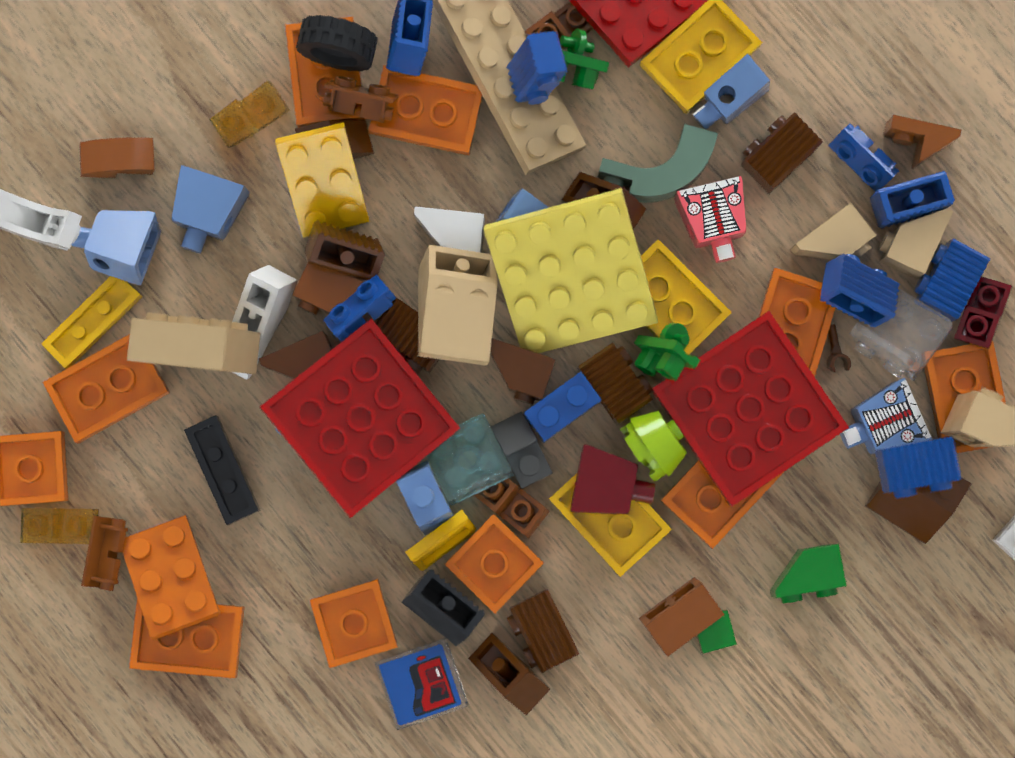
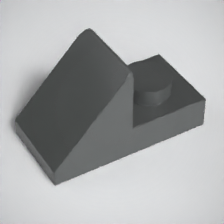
[491,411,553,489]

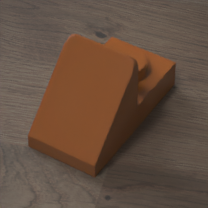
[883,115,962,169]

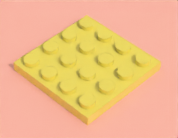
[483,188,658,353]

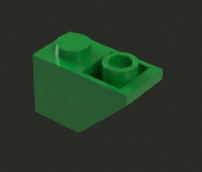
[770,544,847,603]

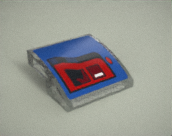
[375,638,469,730]

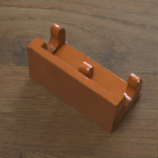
[639,577,725,657]

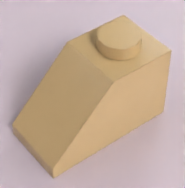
[790,203,877,260]
[879,209,953,279]

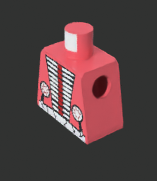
[674,176,746,263]

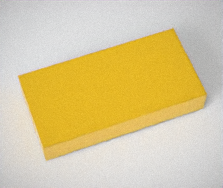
[405,509,477,571]

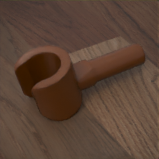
[827,324,851,373]

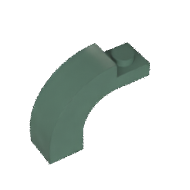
[598,124,718,203]

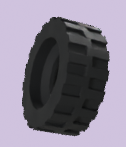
[296,15,378,72]

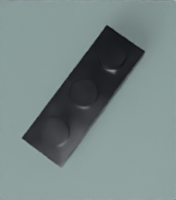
[184,415,261,525]

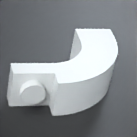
[0,189,82,251]

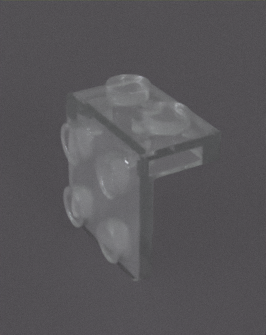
[849,289,953,381]

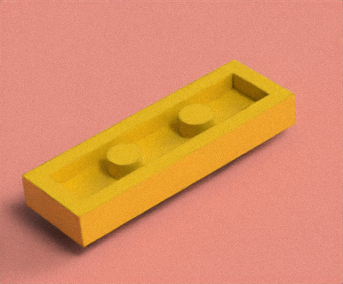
[41,276,143,369]

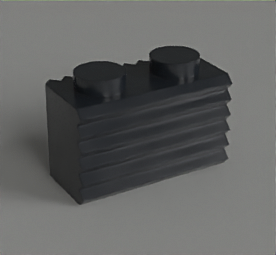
[401,569,485,646]

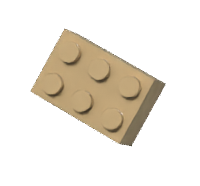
[127,313,261,374]

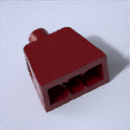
[569,444,656,514]

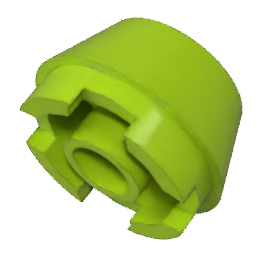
[620,411,687,482]

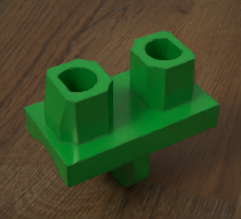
[559,28,609,89]
[634,323,700,381]

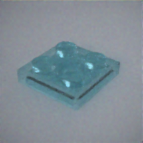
[427,413,514,506]

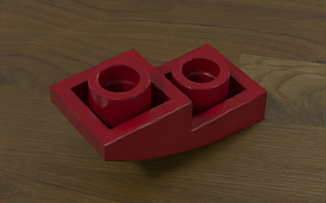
[954,276,1012,350]

